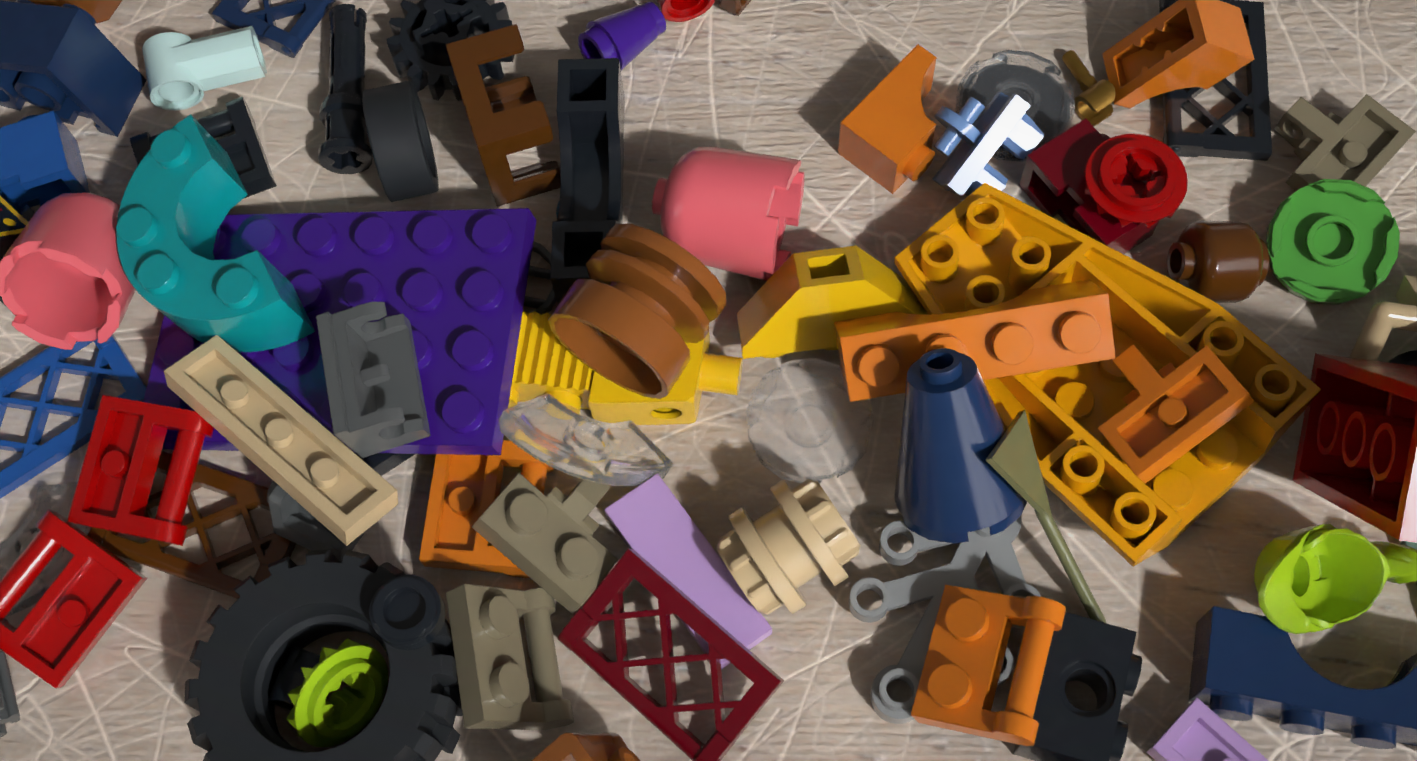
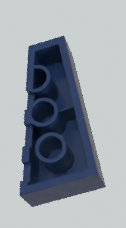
[0,0,146,137]

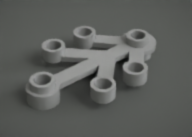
[849,516,1041,724]

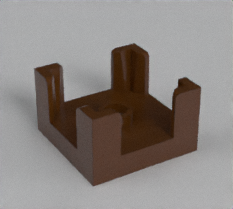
[445,24,561,207]

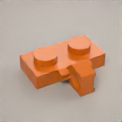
[1098,344,1254,483]

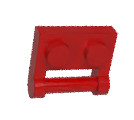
[67,395,214,546]
[0,509,147,689]

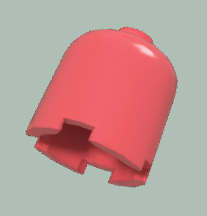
[652,146,805,281]
[0,193,136,350]

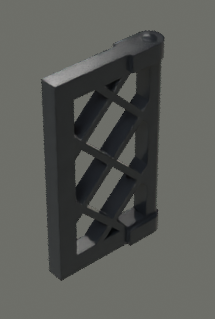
[1159,0,1272,161]

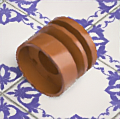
[548,224,726,399]

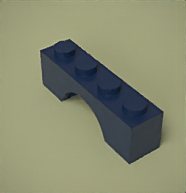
[1188,606,1417,749]

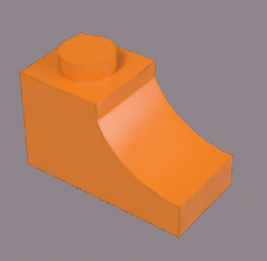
[1102,0,1254,109]
[838,44,937,194]

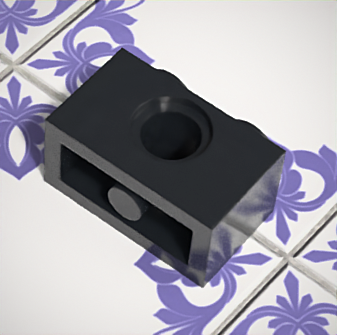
[1013,612,1142,761]

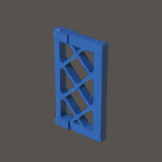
[0,335,147,499]

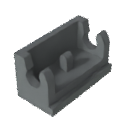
[316,302,431,458]

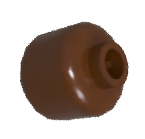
[1167,221,1270,303]

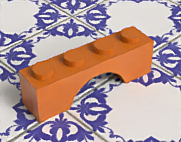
[834,279,1116,402]

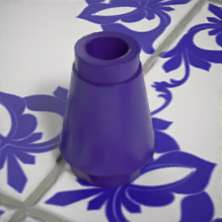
[578,1,666,71]

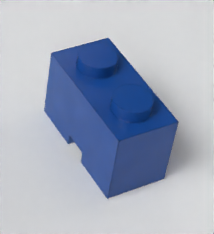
[0,110,90,212]

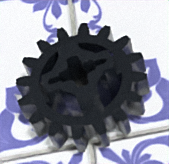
[387,0,515,101]

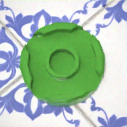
[1266,179,1400,305]

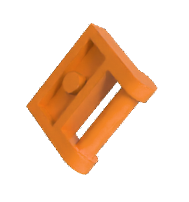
[419,440,556,578]
[911,584,1066,746]

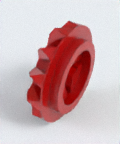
[1084,134,1188,229]

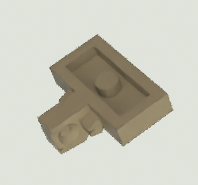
[1275,94,1416,191]
[472,470,619,614]

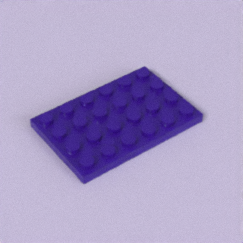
[143,208,537,455]

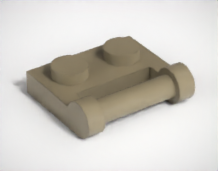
[446,584,574,730]

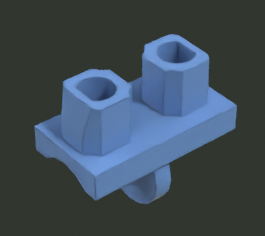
[932,92,1044,196]

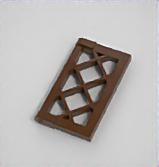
[88,451,296,599]

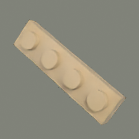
[164,335,398,546]

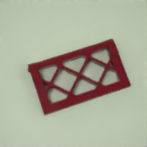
[558,549,784,761]

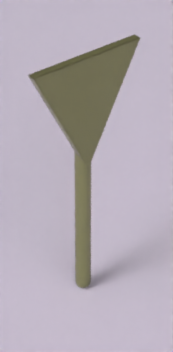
[986,410,1106,623]

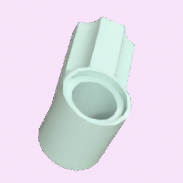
[142,26,267,111]

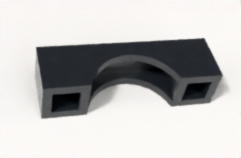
[551,58,625,304]

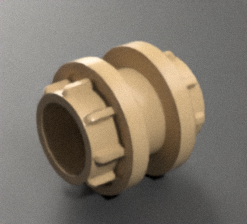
[716,479,861,615]

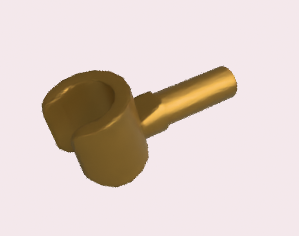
[1062,50,1116,126]

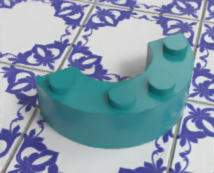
[116,114,315,352]

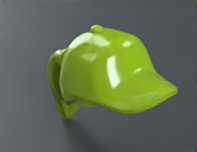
[1254,524,1417,634]

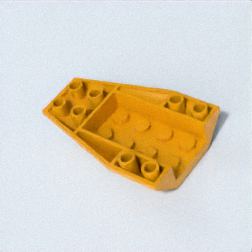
[894,183,1321,567]

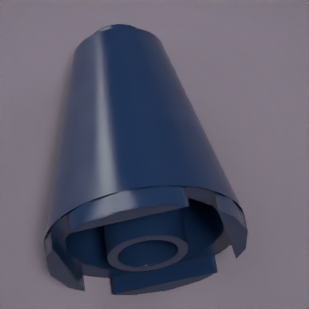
[894,348,1027,543]

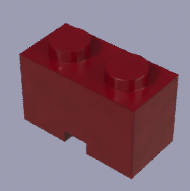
[1019,118,1159,254]

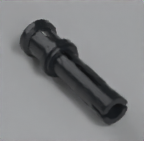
[318,4,372,174]

